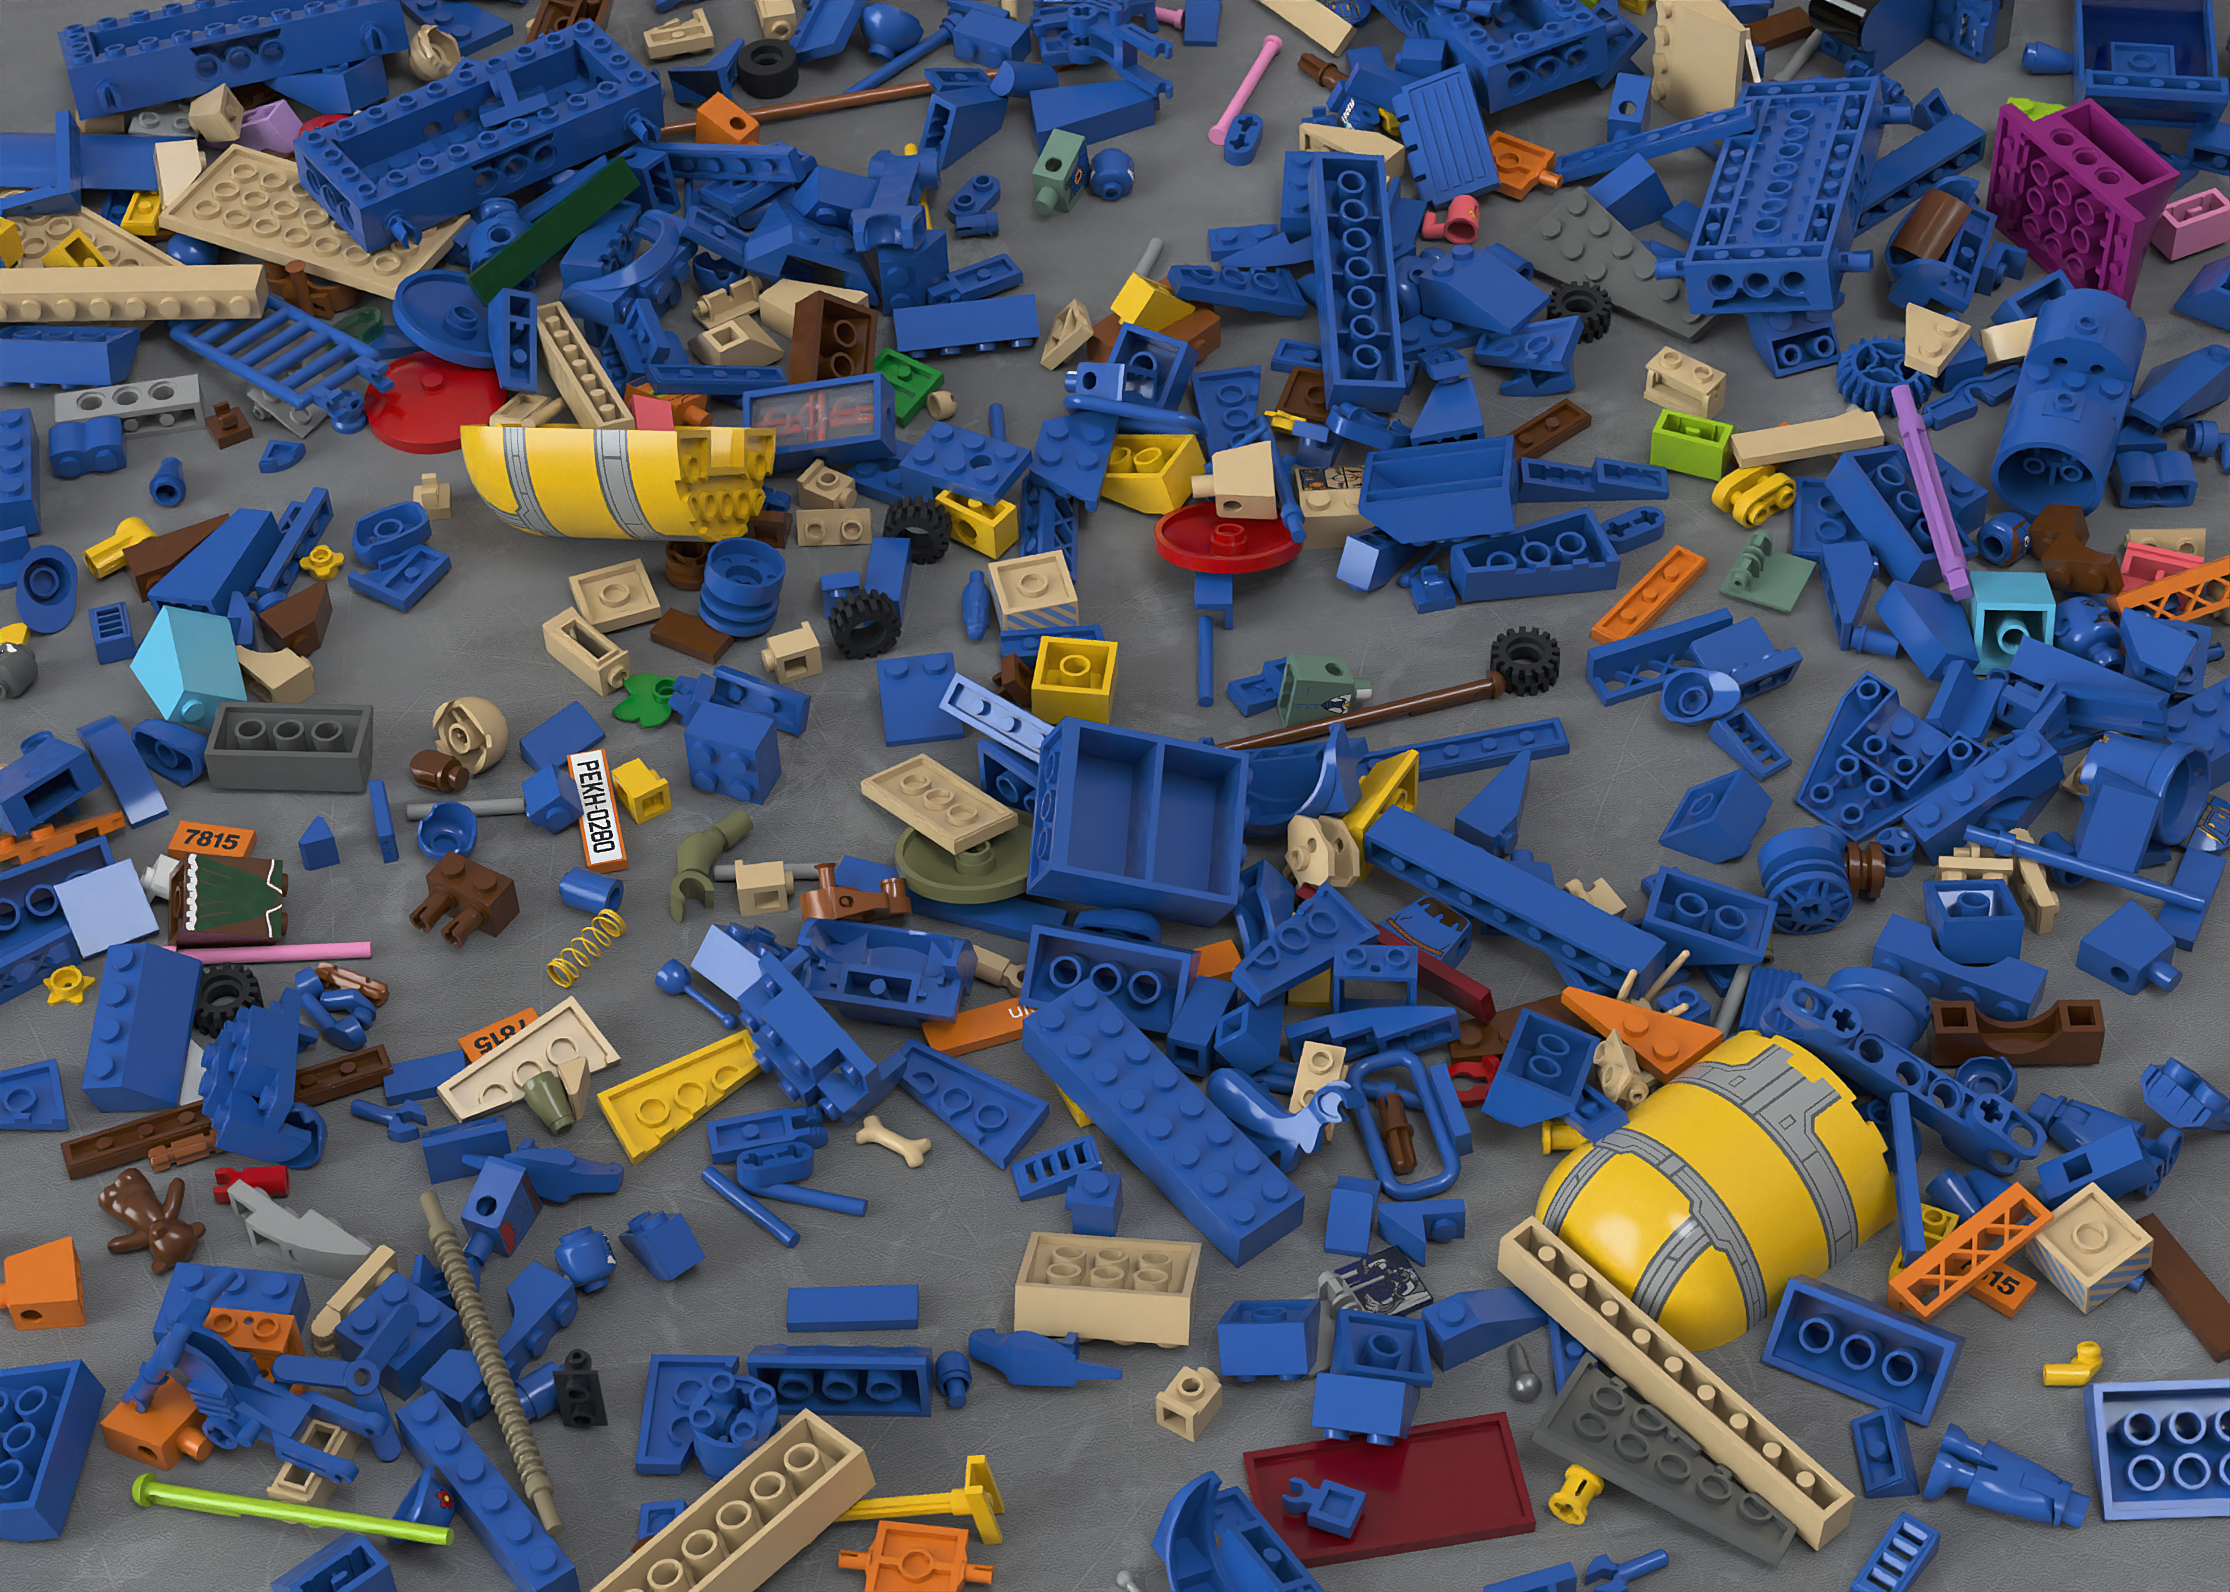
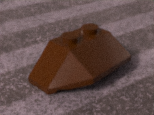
[525,0,614,44]

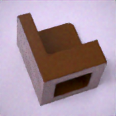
[746,504,793,549]

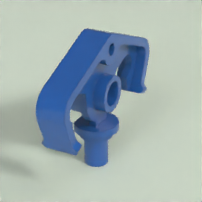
[1325,402,1412,450]

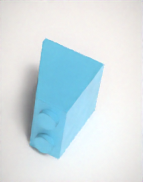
[1965,571,2056,675]
[130,605,247,728]

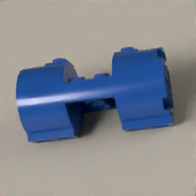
[1991,288,2147,525]

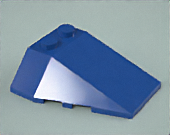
[744,198,880,306]

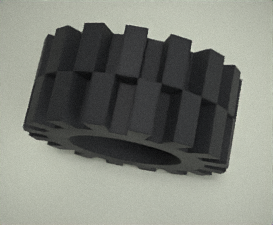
[1547,281,1612,344]
[882,496,952,565]
[828,589,901,660]
[1490,626,1560,697]
[193,963,264,1039]

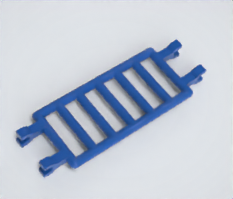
[163,293,395,422]

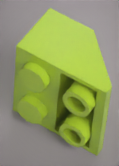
[1650,408,1742,481]

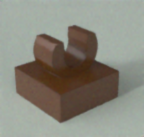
[205,401,253,450]
[992,652,1034,708]

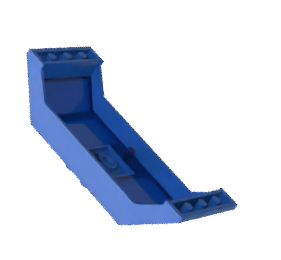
[2071,0,2229,129]

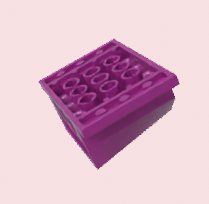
[1986,98,2181,310]

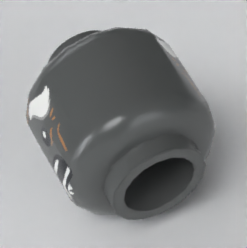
[0,642,38,698]

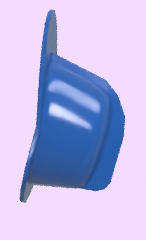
[16,545,78,634]

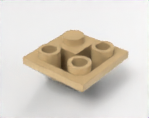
[687,314,785,366]

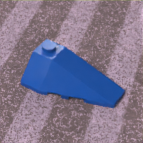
[2128,345,2230,428]

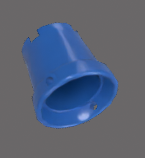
[2080,731,2212,845]
[1824,966,1932,1103]

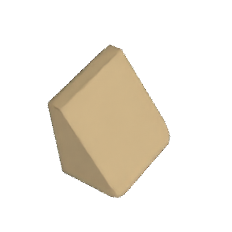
[557,1056,591,1121]

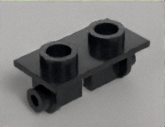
[553,1349,608,1428]

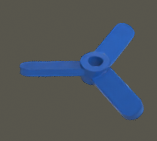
[271,1302,419,1461]

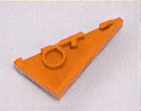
[0,810,126,865]
[1561,986,1723,1085]

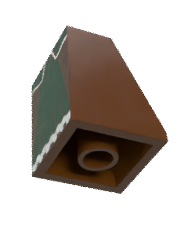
[168,853,288,949]

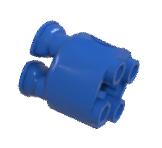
[467,197,541,292]
[688,1371,781,1482]

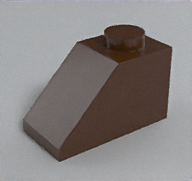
[259,580,333,657]

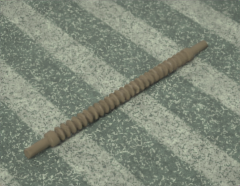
[420,1191,564,1537]

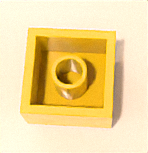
[1031,636,1118,725]

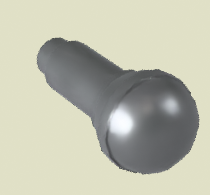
[1509,1343,1542,1401]

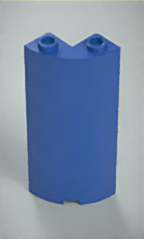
[0,132,199,191]

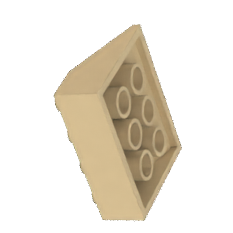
[1651,0,1746,120]
[1014,1231,1202,1348]

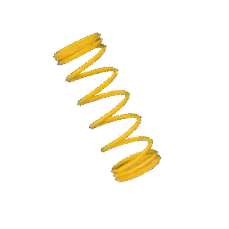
[547,909,626,988]

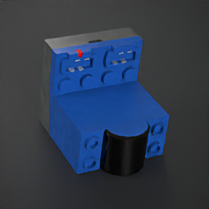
[1808,0,2015,73]

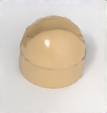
[927,391,958,421]

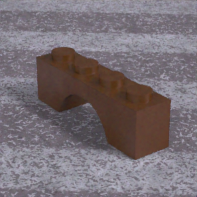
[1926,999,2105,1065]

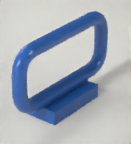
[1063,394,1208,442]
[1345,1049,1473,1201]

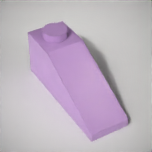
[199,99,303,154]

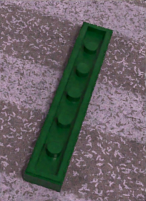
[464,156,641,307]

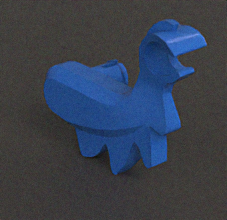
[1206,1068,1365,1172]

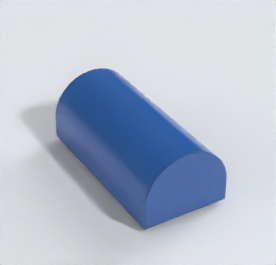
[989,60,1059,99]

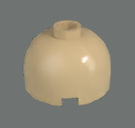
[433,695,509,775]

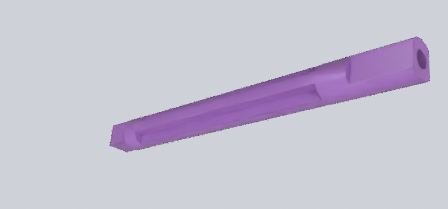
[1891,384,1973,602]

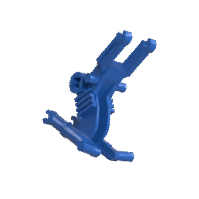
[1030,0,1173,99]
[121,1266,390,1484]

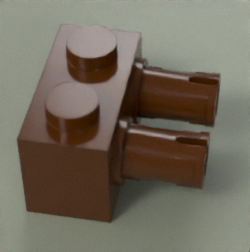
[409,851,520,948]

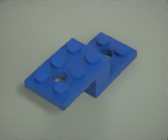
[845,421,1033,506]

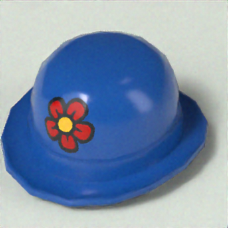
[387,1465,455,1546]

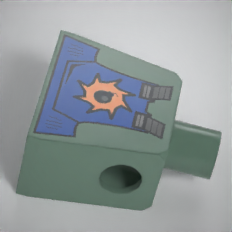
[1032,128,1090,216]

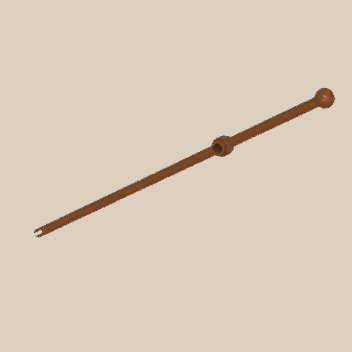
[626,61,1076,144]

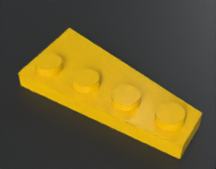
[597,1029,763,1166]

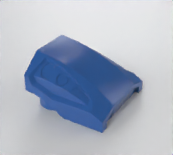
[2140,1057,2230,1130]

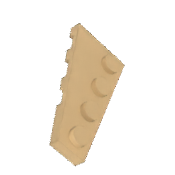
[437,995,621,1123]

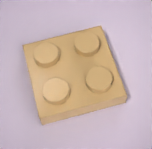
[568,558,662,633]

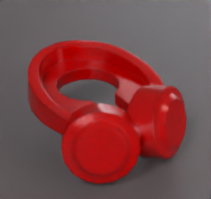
[1447,1054,1501,1107]

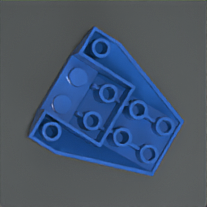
[1795,670,1990,844]

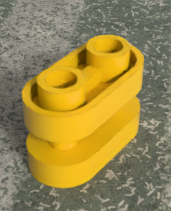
[1711,464,1796,528]

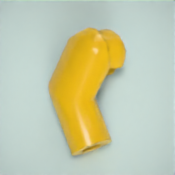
[2043,1341,2103,1386]

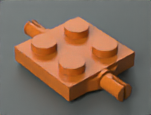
[1489,130,1563,200]
[838,1520,995,1592]

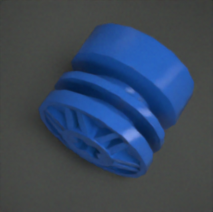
[698,537,786,637]
[1757,827,1853,935]

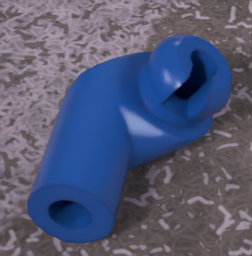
[320,988,376,1030]

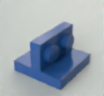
[1590,0,1648,89]
[478,61,549,128]

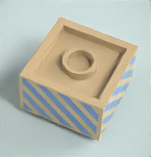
[988,550,1080,631]
[2025,1182,2154,1315]

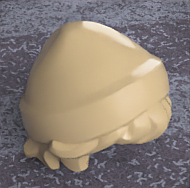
[408,25,462,82]

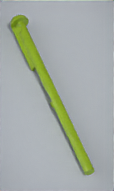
[131,1473,454,1546]

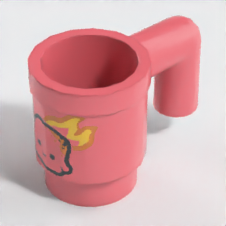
[1421,195,1480,245]

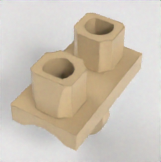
[1935,842,2013,885]

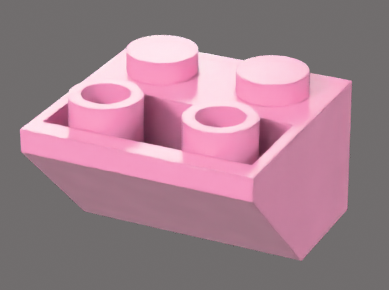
[2151,188,2230,261]

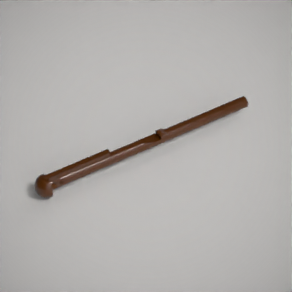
[1215,670,1506,751]

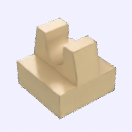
[413,473,452,520]

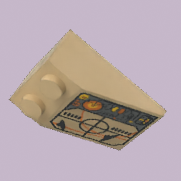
[1294,465,1376,550]

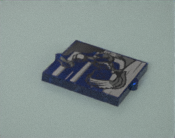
[1334,1245,1434,1317]

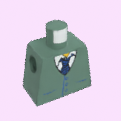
[1276,653,1372,728]

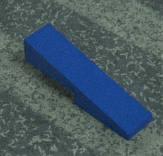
[1517,457,1670,503]

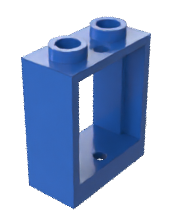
[1333,944,1418,1014]

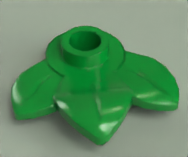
[612,673,683,729]

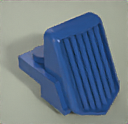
[599,298,691,399]

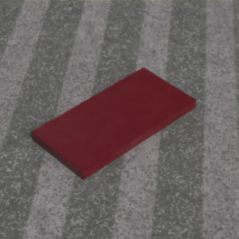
[1243,1411,1536,1569]

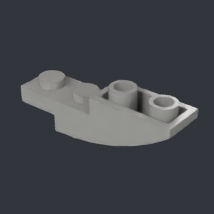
[227,1179,375,1280]

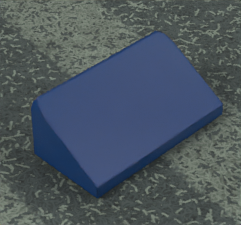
[519,701,606,772]
[1850,1405,1920,1499]

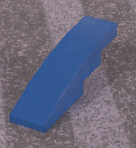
[1220,231,1314,267]
[1284,1005,1462,1063]

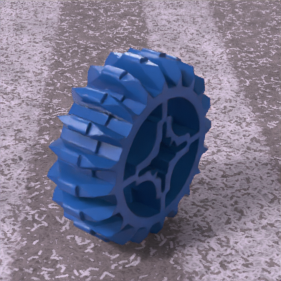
[1836,335,1935,418]

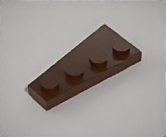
[1447,993,1606,1065]

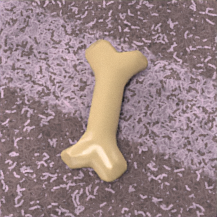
[856,1115,931,1168]

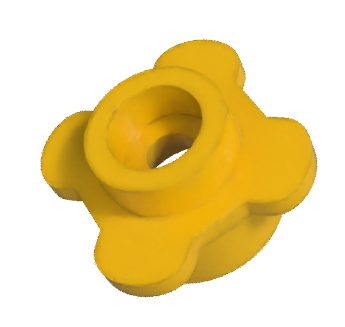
[300,545,345,581]

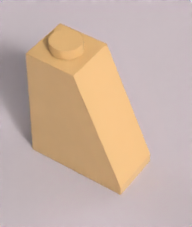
[758,279,869,340]

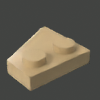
[1904,302,1972,378]

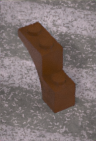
[2028,504,2124,595]

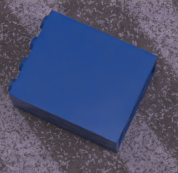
[1026,716,1253,928]

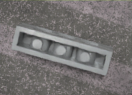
[54,374,206,440]

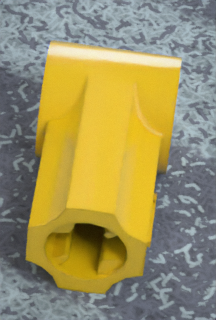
[82,517,159,580]

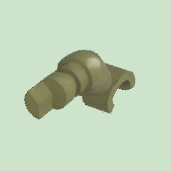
[670,808,754,922]

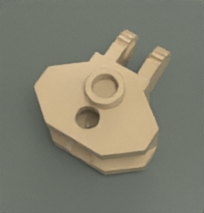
[1282,815,1360,905]

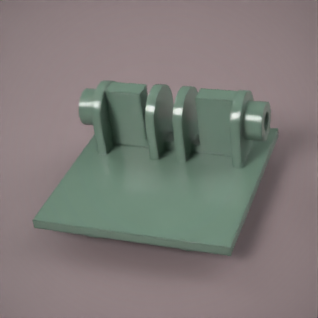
[1719,530,1817,613]

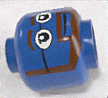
[1977,511,2032,566]

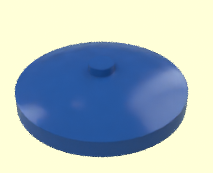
[392,270,495,368]

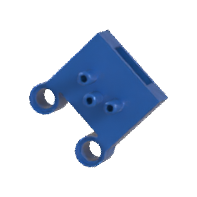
[0,731,103,837]

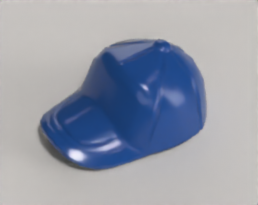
[1659,668,1742,727]

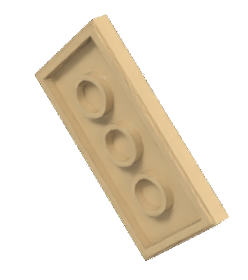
[861,753,1019,855]

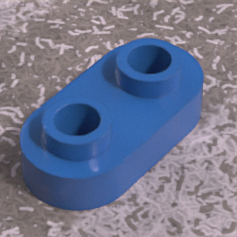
[948,174,1001,225]

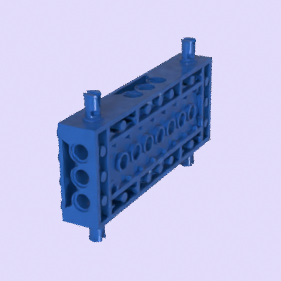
[57,0,410,121]
[1369,0,1625,114]
[292,18,665,254]
[1655,76,1914,316]

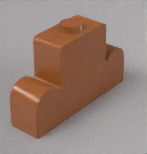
[1087,263,1221,363]

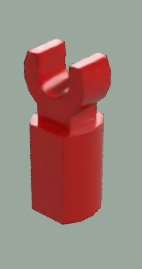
[213,1165,290,1203]

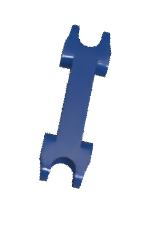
[851,147,942,253]
[1758,980,2047,1177]

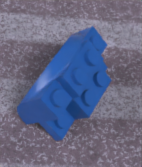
[1884,176,1997,314]
[559,209,698,348]
[1197,722,1369,839]
[797,917,978,1029]
[737,946,908,1127]
[198,987,319,1162]
[1151,1471,1325,1592]

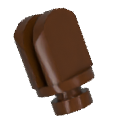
[410,749,470,793]

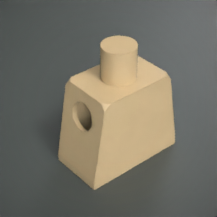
[1191,441,1277,519]

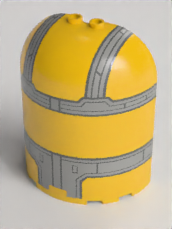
[460,423,776,543]
[1535,1030,1898,1352]

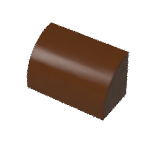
[1889,189,1972,262]

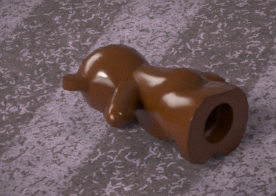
[98,1168,206,1275]

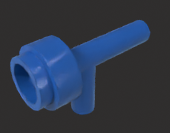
[2185,420,2230,475]

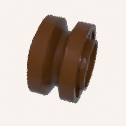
[666,541,716,590]
[1842,842,1885,898]

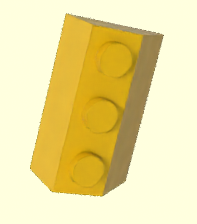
[1336,749,1419,883]

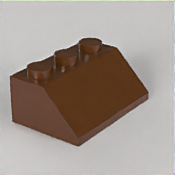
[788,290,878,385]

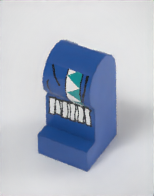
[1326,80,1380,132]

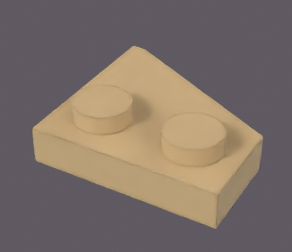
[643,8,715,60]
[1040,299,1093,371]

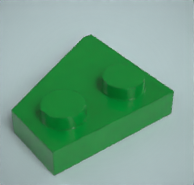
[873,347,945,428]

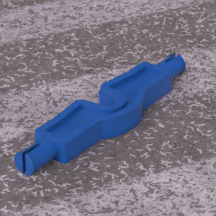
[1921,364,2022,431]

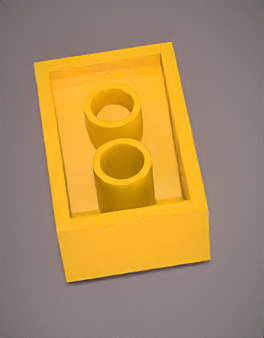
[1101,434,1206,515]

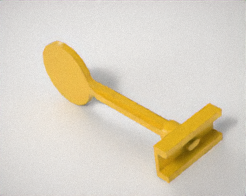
[804,1455,1005,1548]

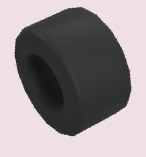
[737,39,799,99]

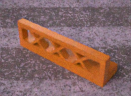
[2104,555,2230,622]
[1887,1182,2054,1324]

